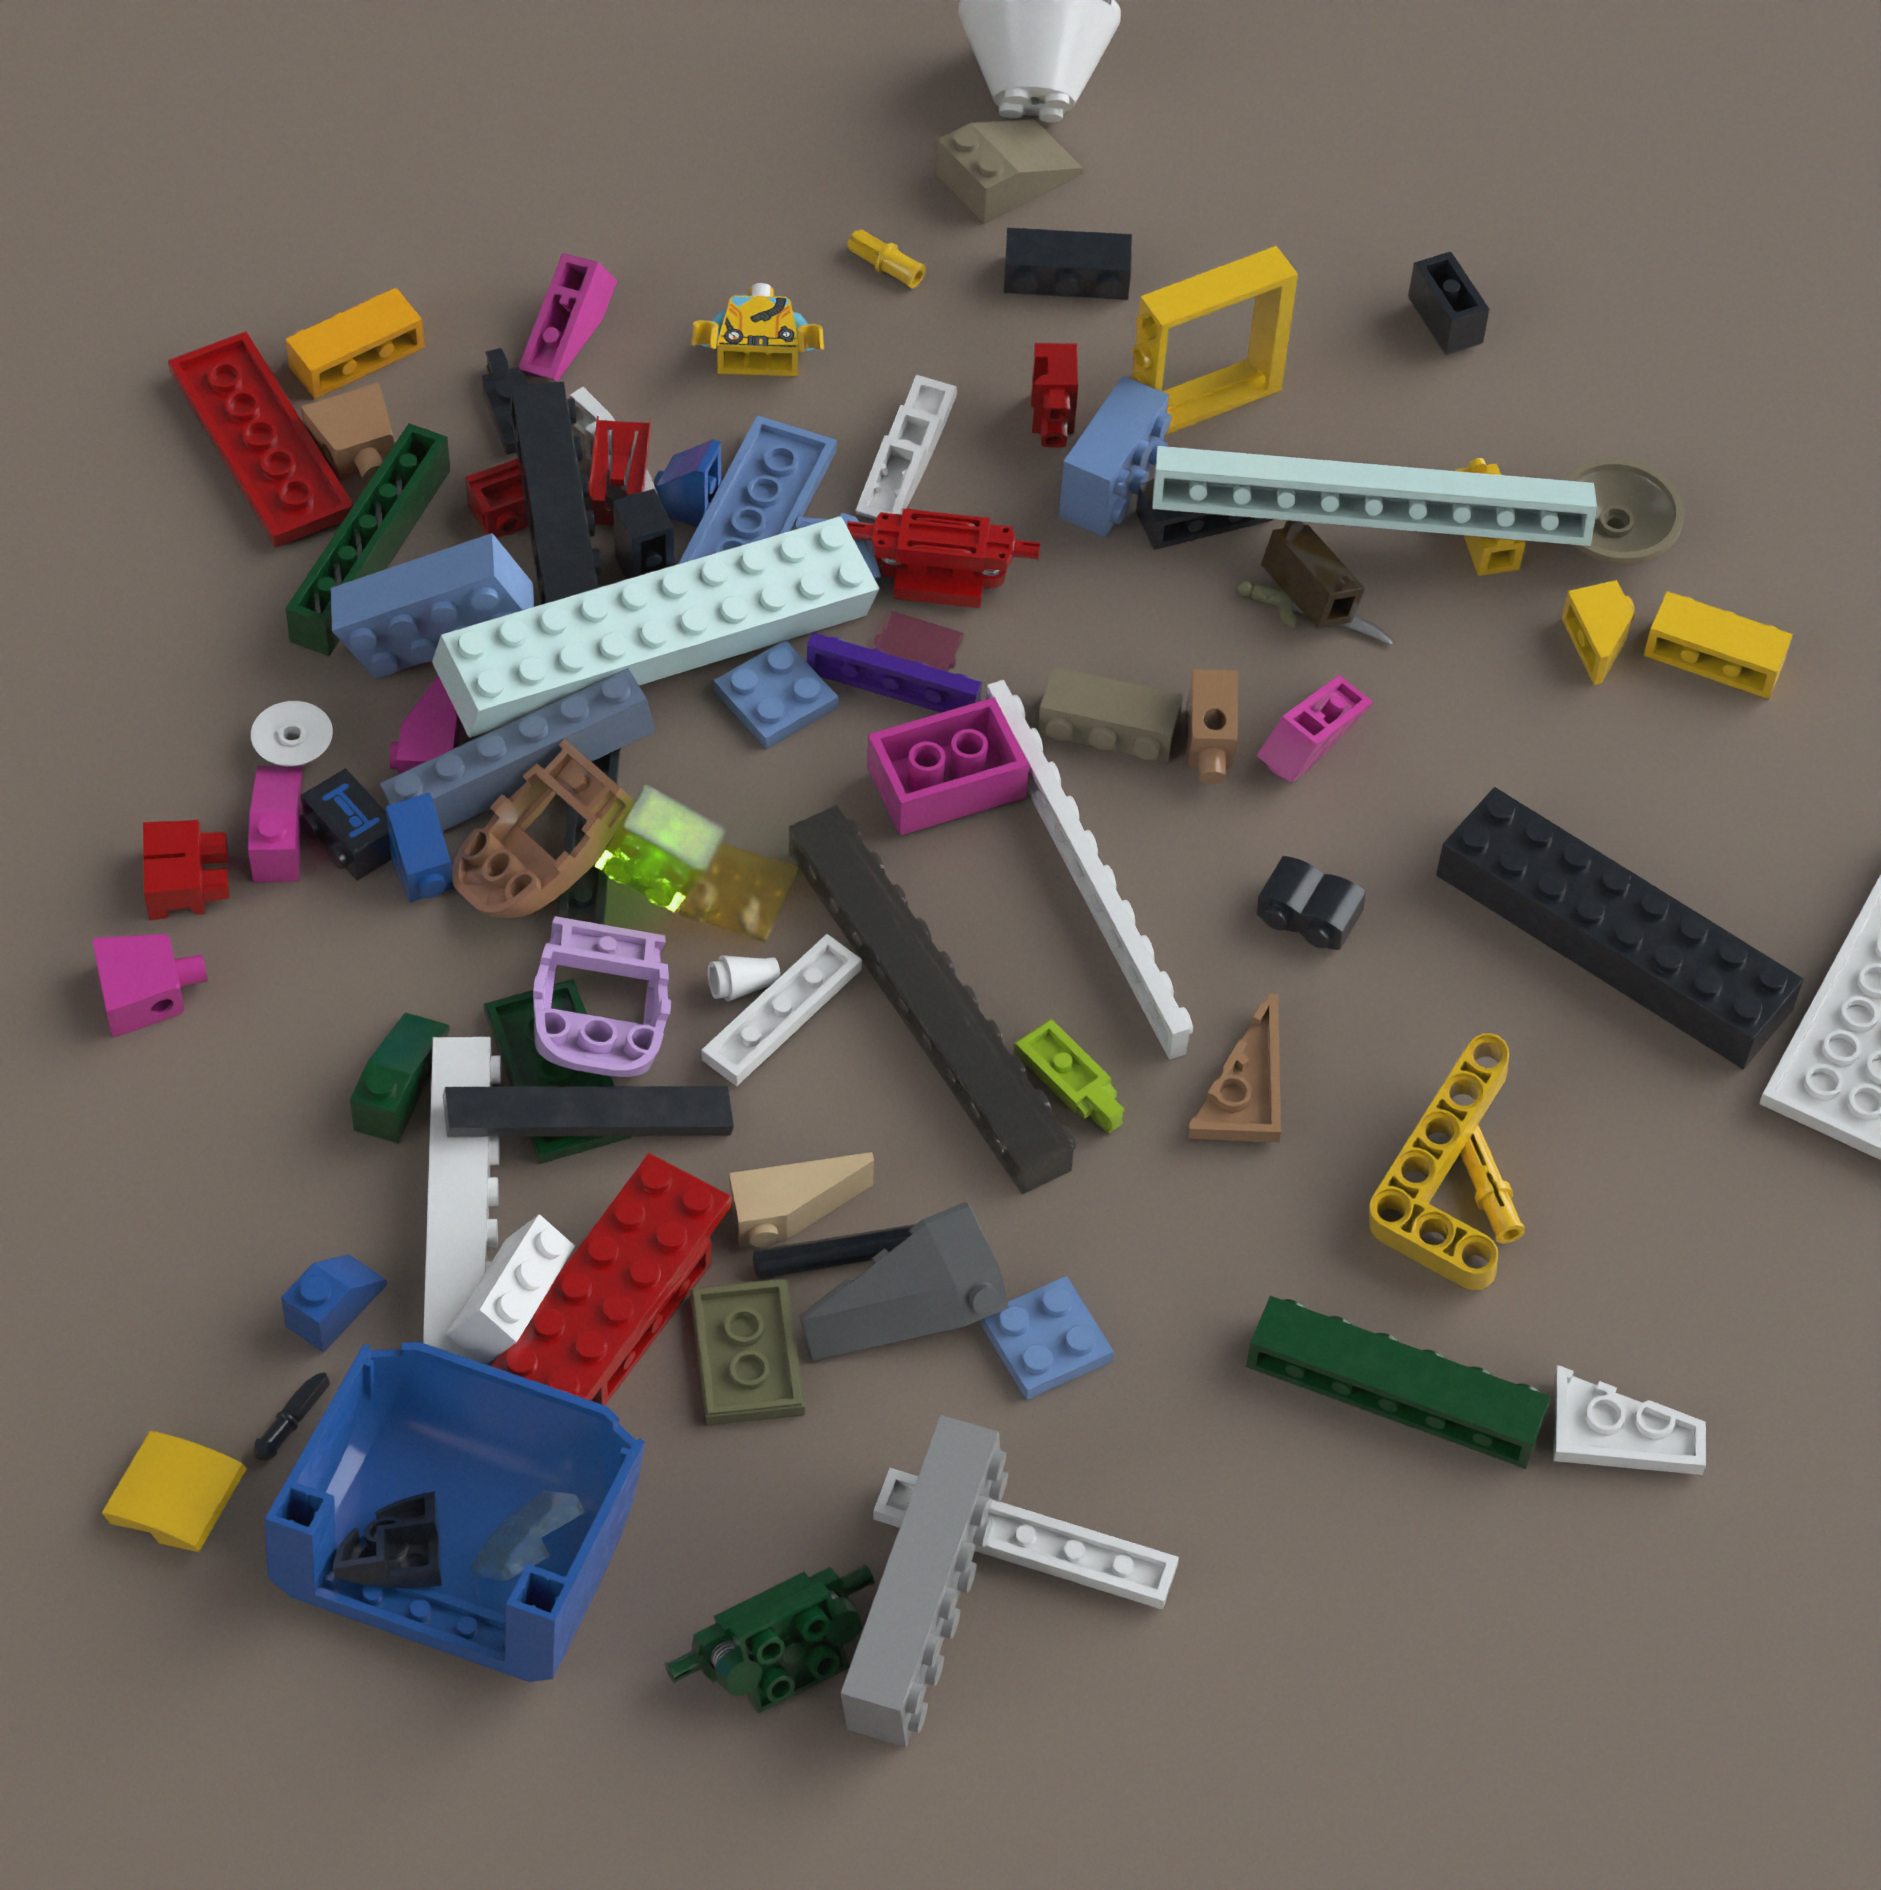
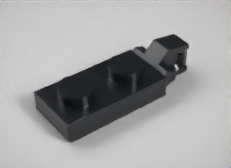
[481,348,527,455]

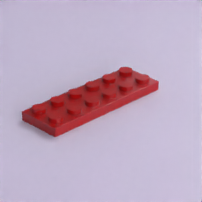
[168,331,354,548]
[491,1153,732,1401]

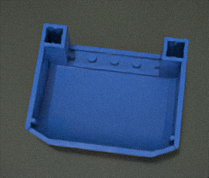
[264,1342,645,1682]

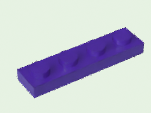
[807,632,982,713]

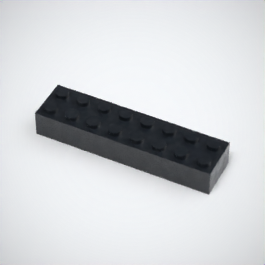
[1436,787,1804,1070]

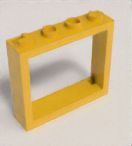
[1130,246,1298,435]

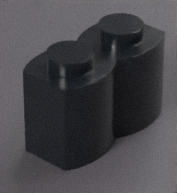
[1257,856,1366,950]

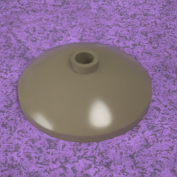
[1562,458,1685,564]

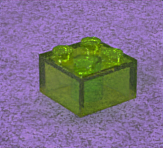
[594,784,726,912]

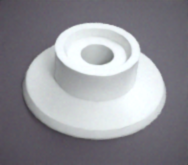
[251,701,333,767]

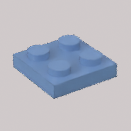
[713,640,838,749]
[980,1276,1114,1401]

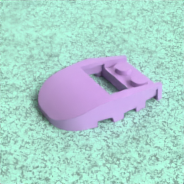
[533,916,671,1077]

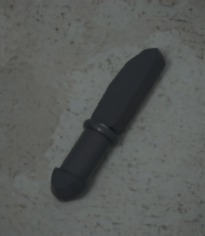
[253,1372,330,1461]

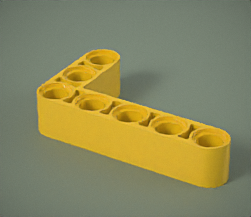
[1369,1033,1509,1291]

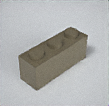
[1038,666,1183,763]

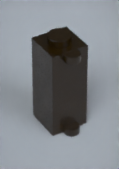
[1261,520,1365,629]

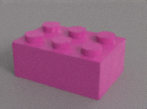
[867,697,1029,836]

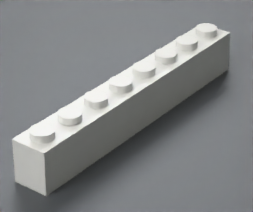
[423,1037,501,1366]

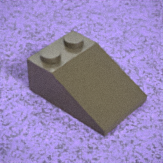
[936,119,1083,224]

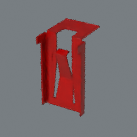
[588,416,651,525]

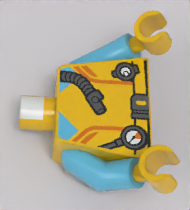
[691,283,824,377]

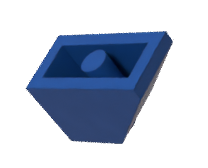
[653,439,721,527]
[385,792,453,902]
[281,1254,387,1353]

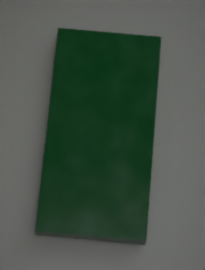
[484,979,631,1164]

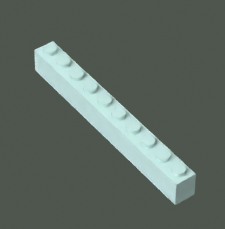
[1152,446,1597,546]

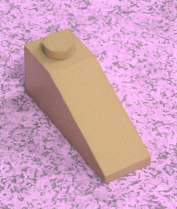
[729,1152,874,1247]

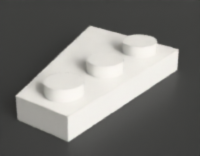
[1553,1365,1706,1475]

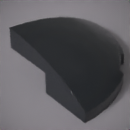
[333,1491,442,1588]

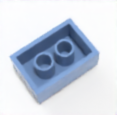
[1059,376,1171,538]

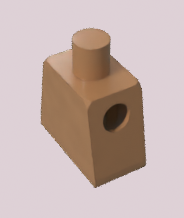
[301,382,394,484]
[1186,669,1238,784]

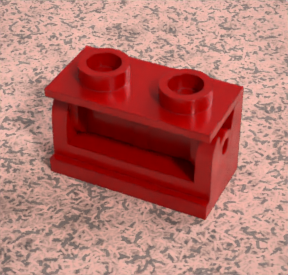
[465,458,528,538]

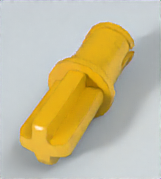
[847,230,926,289]

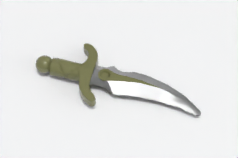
[1238,580,1393,644]

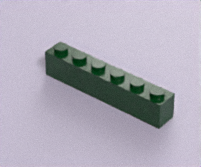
[285,423,450,657]
[1246,1295,1551,1469]

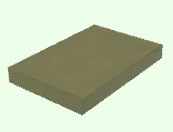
[690,1279,805,1426]

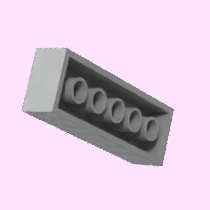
[840,1415,1008,1748]

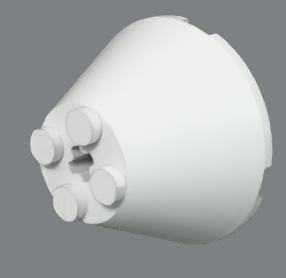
[958,0,1121,123]

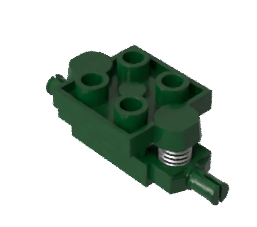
[665,1564,875,1714]

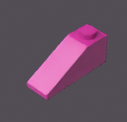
[519,253,617,382]
[1256,675,1373,783]
[390,676,462,775]
[248,765,303,883]

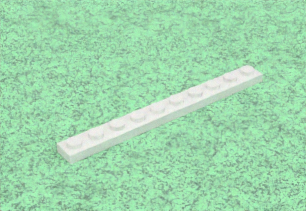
[986,680,1193,1060]

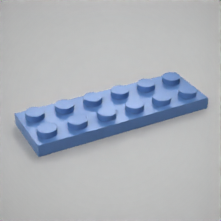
[678,415,837,564]

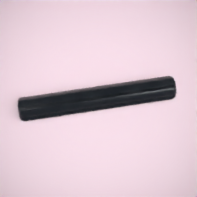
[753,1224,916,1278]

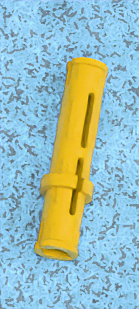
[1460,1125,1525,1244]

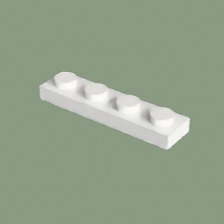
[701,934,862,1087]

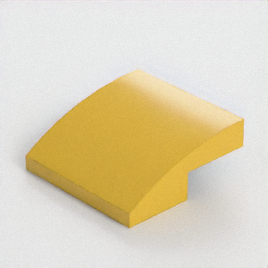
[102,1431,246,1552]

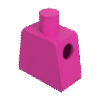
[92,934,208,1037]

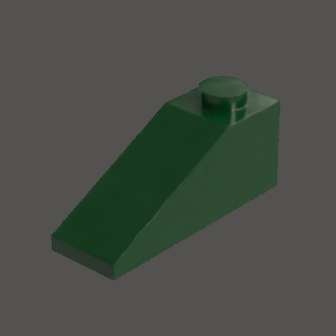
[350,1012,450,1144]

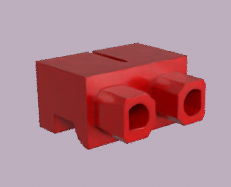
[1030,343,1079,447]
[143,820,230,920]

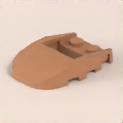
[452,739,634,918]

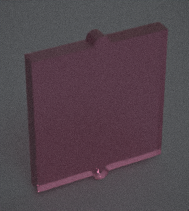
[873,611,964,672]

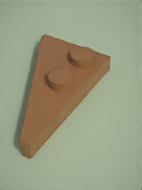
[1188,993,1281,1143]

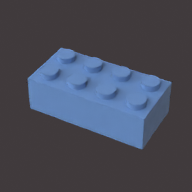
[331,533,534,679]

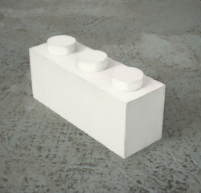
[447,1214,575,1365]

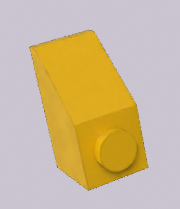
[1561,580,1635,685]

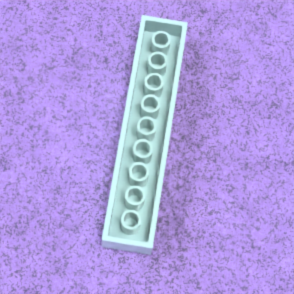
[432,516,880,738]

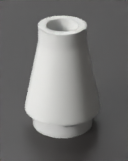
[708,956,780,1002]

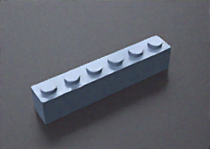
[380,668,656,831]

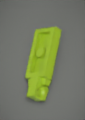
[1014,1019,1124,1134]

